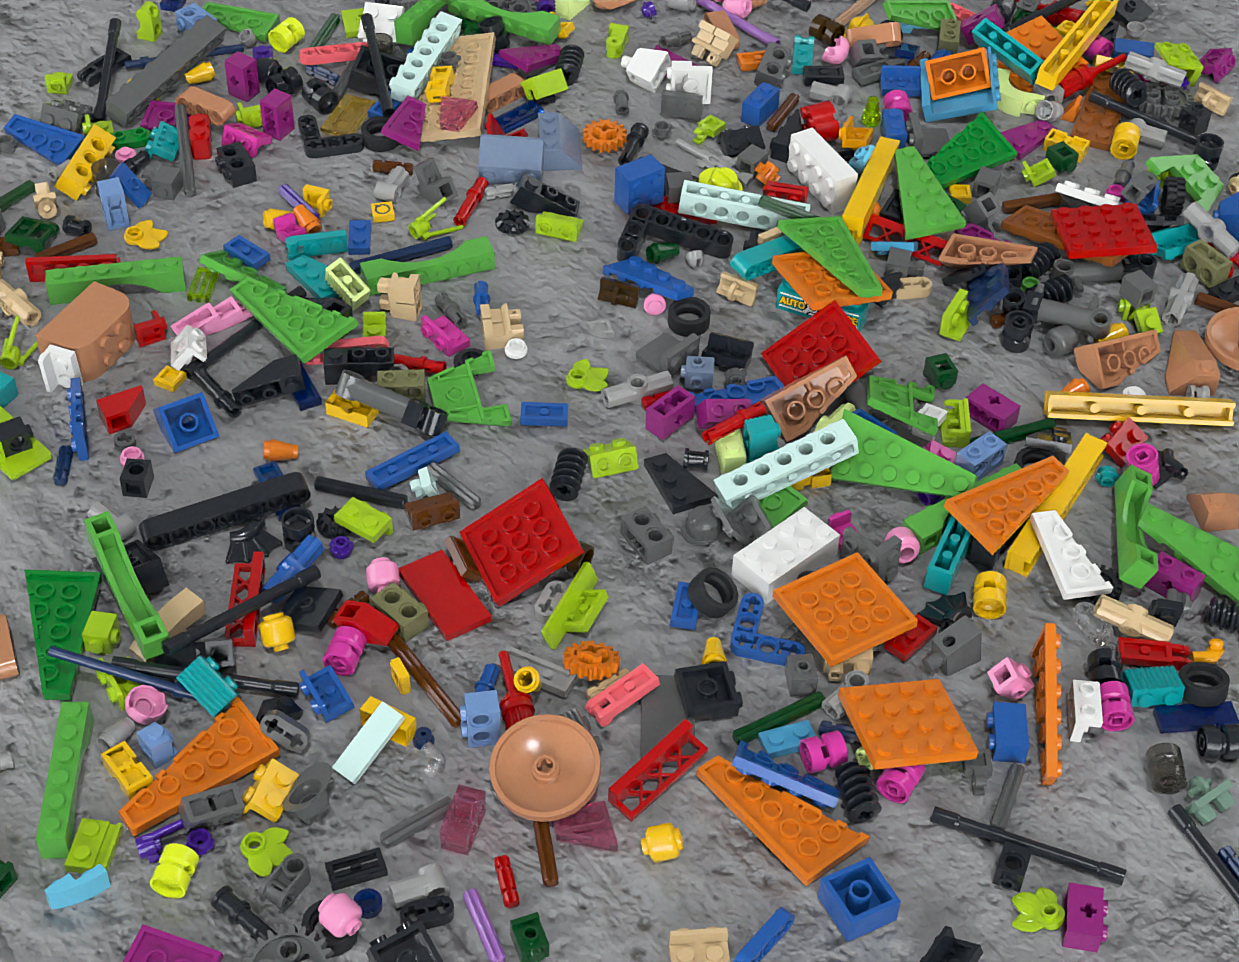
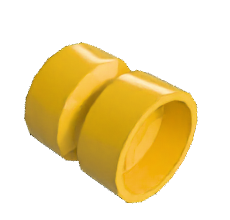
[1110,122,1141,160]
[973,571,1007,619]

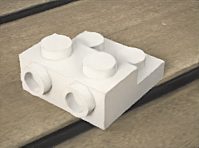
[358,2,405,48]
[666,61,713,104]

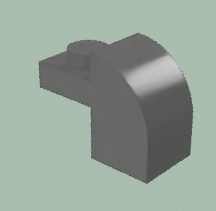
[413,158,458,205]

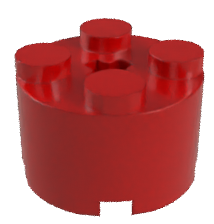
[800,100,840,143]

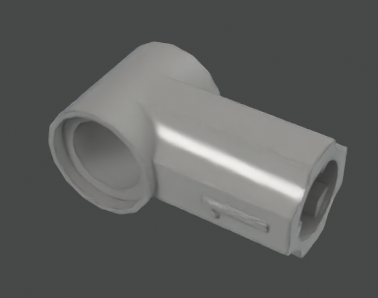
[809,81,852,110]
[1130,118,1168,149]
[374,166,409,203]
[87,501,136,541]
[822,670,869,720]
[388,863,450,909]

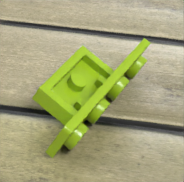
[541,562,609,649]

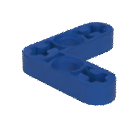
[730,593,805,666]

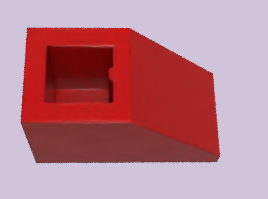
[96,385,146,435]
[333,600,399,646]

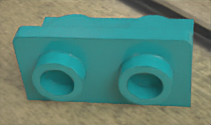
[144,121,179,162]

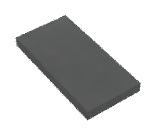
[641,675,695,768]

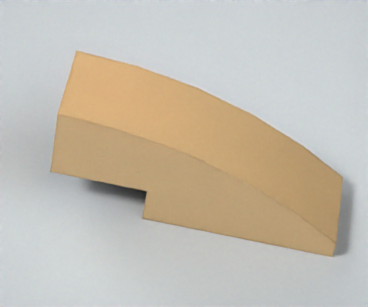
[129,587,206,662]

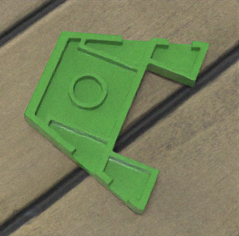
[1145,154,1224,212]
[427,350,511,427]
[866,375,938,436]

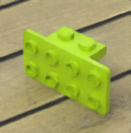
[0,406,52,480]

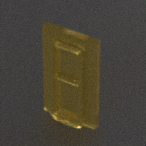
[320,94,375,136]

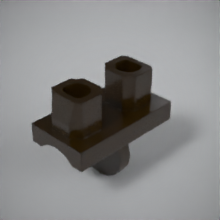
[598,277,640,308]

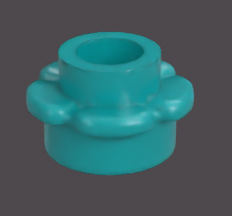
[1095,466,1119,487]

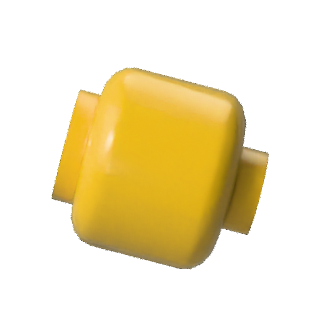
[258,612,296,652]
[641,822,684,862]

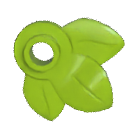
[566,359,609,392]
[240,827,293,877]
[1011,887,1065,932]

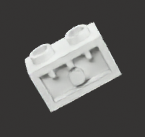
[171,324,207,371]
[38,344,84,393]
[1067,680,1103,742]

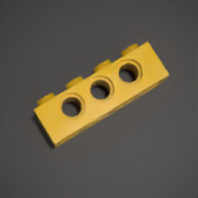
[54,124,116,201]

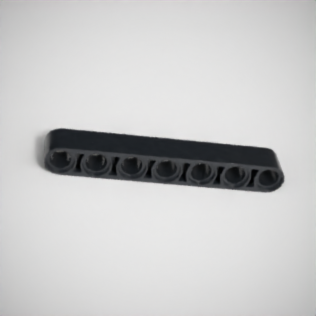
[139,472,311,551]

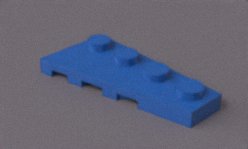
[4,114,85,165]
[603,256,694,301]
[689,376,784,414]
[67,377,89,461]
[732,740,840,808]

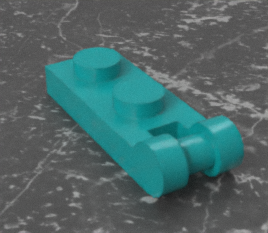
[792,35,814,75]
[285,229,348,261]

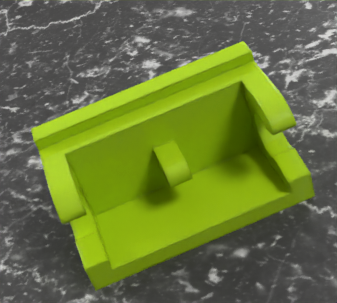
[520,68,568,100]
[940,398,971,448]

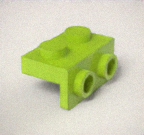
[582,438,639,478]
[334,497,394,543]

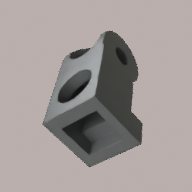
[1121,171,1158,206]

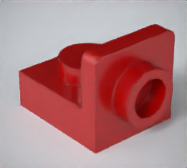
[134,310,167,347]

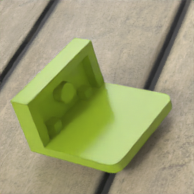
[1154,41,1204,87]

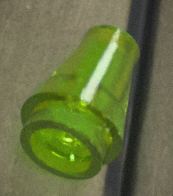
[861,96,881,127]

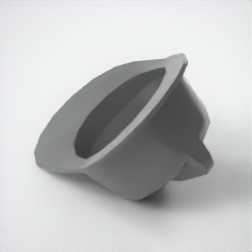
[681,505,726,546]
[282,762,333,824]

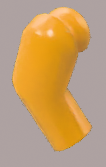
[1190,638,1225,664]

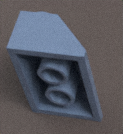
[538,112,582,171]
[478,134,544,185]

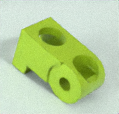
[136,1,163,42]
[606,23,629,59]

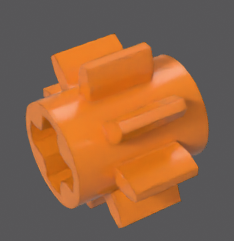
[755,161,781,185]

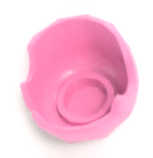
[822,36,850,65]
[125,685,168,725]

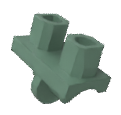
[1185,776,1236,825]

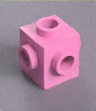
[987,657,1034,702]

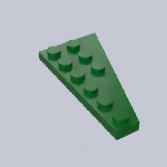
[927,111,1018,189]
[24,569,102,700]

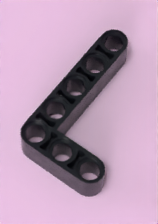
[617,204,734,261]

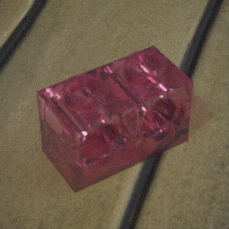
[440,784,486,855]

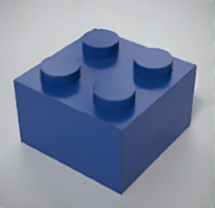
[614,154,665,215]
[818,857,901,942]

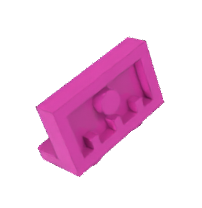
[221,122,272,158]
[420,315,470,357]

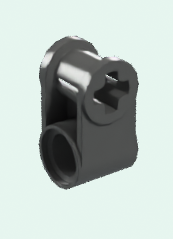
[258,853,311,911]

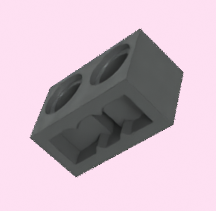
[754,41,793,87]
[620,506,674,565]
[178,782,245,835]

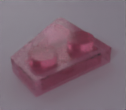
[440,96,478,132]
[551,801,618,852]

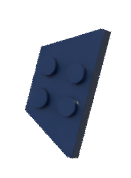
[967,263,1009,327]

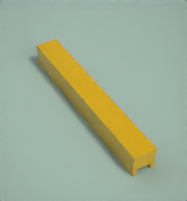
[1035,0,1119,91]
[842,136,900,237]
[1043,391,1236,426]
[1004,433,1108,577]

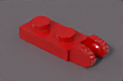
[1117,637,1192,671]

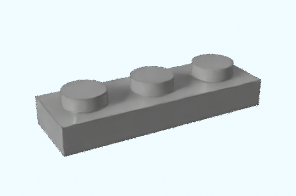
[495,645,577,698]

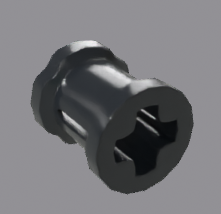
[62,215,92,237]
[683,448,709,471]

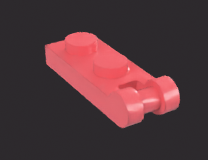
[585,663,660,727]

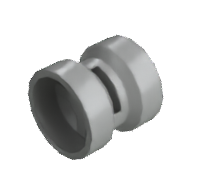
[1124,21,1146,41]
[1036,100,1064,122]

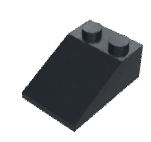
[347,45,406,94]
[91,540,169,599]

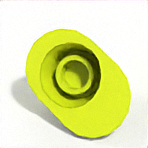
[699,167,743,191]

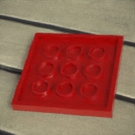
[1050,202,1157,259]
[761,300,881,386]
[459,478,585,607]

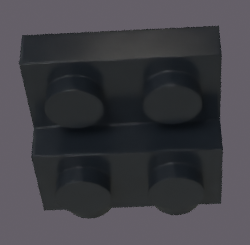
[674,661,743,720]
[366,920,443,962]

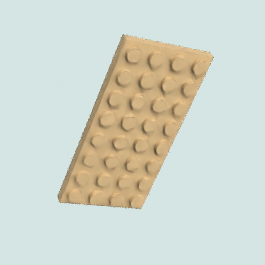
[417,32,496,142]

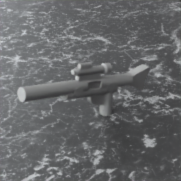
[676,138,754,189]

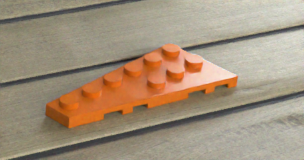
[944,456,1069,555]
[1031,623,1062,785]
[118,696,280,837]
[696,755,870,886]

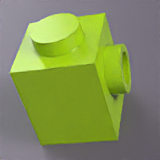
[82,611,121,654]

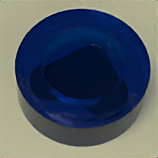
[353,888,383,919]

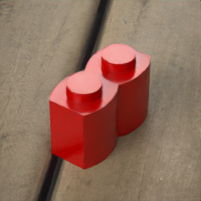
[189,114,213,160]

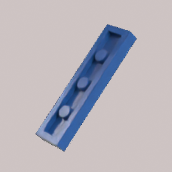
[365,432,460,490]

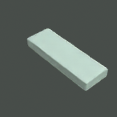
[332,701,405,784]

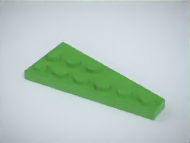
[894,146,966,240]
[777,216,883,298]
[230,277,359,364]
[831,409,978,497]
[1137,503,1239,609]

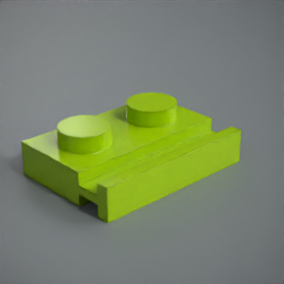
[64,818,124,874]

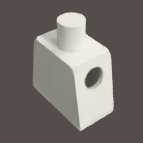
[621,48,671,93]

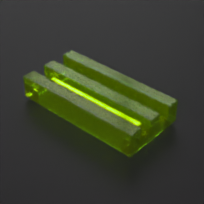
[187,266,220,303]

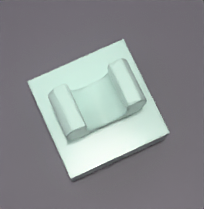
[410,467,439,499]

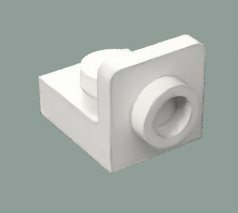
[911,403,948,441]

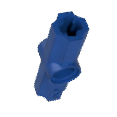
[260,535,325,604]

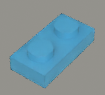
[871,241,918,255]
[758,720,816,759]

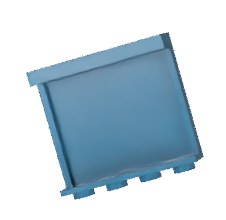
[920,46,1001,122]

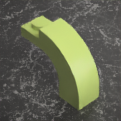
[997,68,1045,117]

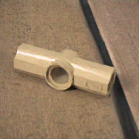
[0,279,42,327]
[1093,594,1174,642]

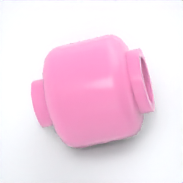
[723,0,752,19]
[884,527,920,563]
[365,557,401,594]
[318,893,362,937]

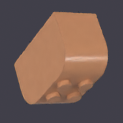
[36,281,136,382]

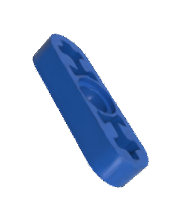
[733,907,795,962]

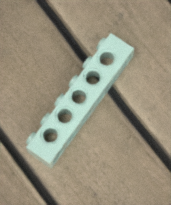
[389,11,462,102]
[678,180,810,230]
[713,419,859,509]

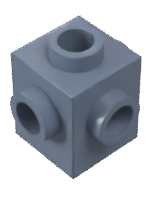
[680,356,714,390]

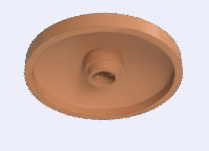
[1205,307,1239,371]
[489,714,601,822]

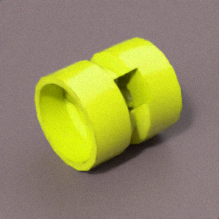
[268,17,305,53]
[150,843,199,899]

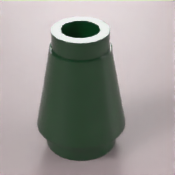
[646,243,680,264]

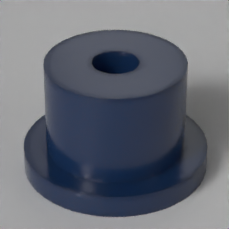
[413,727,435,750]

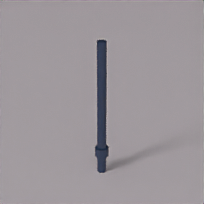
[124,44,244,70]
[48,645,197,701]

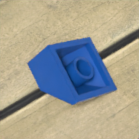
[1212,192,1239,242]

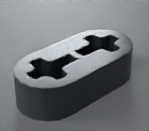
[400,895,454,930]

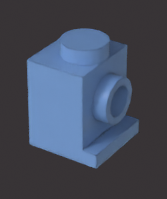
[137,721,179,769]

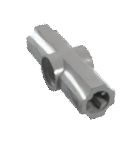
[1124,51,1187,89]
[1182,201,1239,259]
[1162,272,1199,327]
[601,370,673,408]

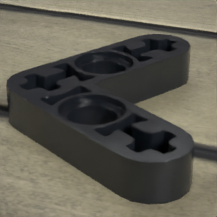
[298,115,364,159]

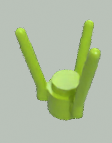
[408,197,464,240]
[0,315,38,370]

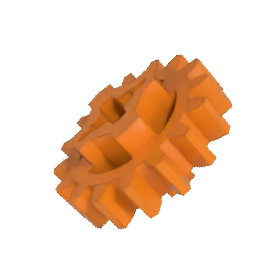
[583,119,627,153]
[563,640,620,681]

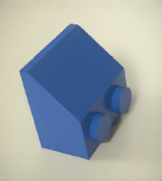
[153,392,219,453]

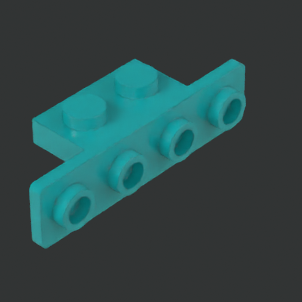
[1134,223,1200,260]

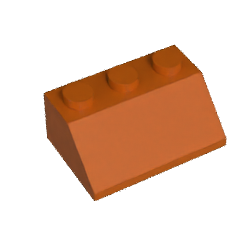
[925,47,991,101]

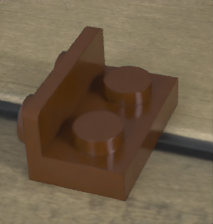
[404,492,460,531]

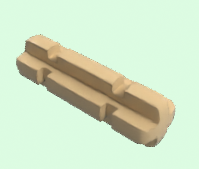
[585,668,630,700]

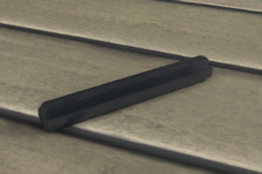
[314,476,408,509]

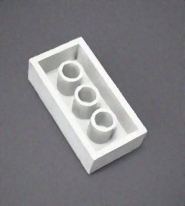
[787,128,858,214]
[731,507,840,604]

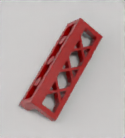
[863,214,948,267]
[25,254,121,282]
[224,552,266,647]
[608,719,708,822]

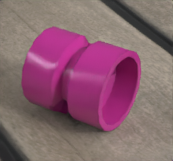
[1083,34,1113,61]
[883,90,913,121]
[1126,443,1160,486]
[322,626,367,676]
[1100,681,1135,731]
[799,730,848,774]
[876,765,925,803]

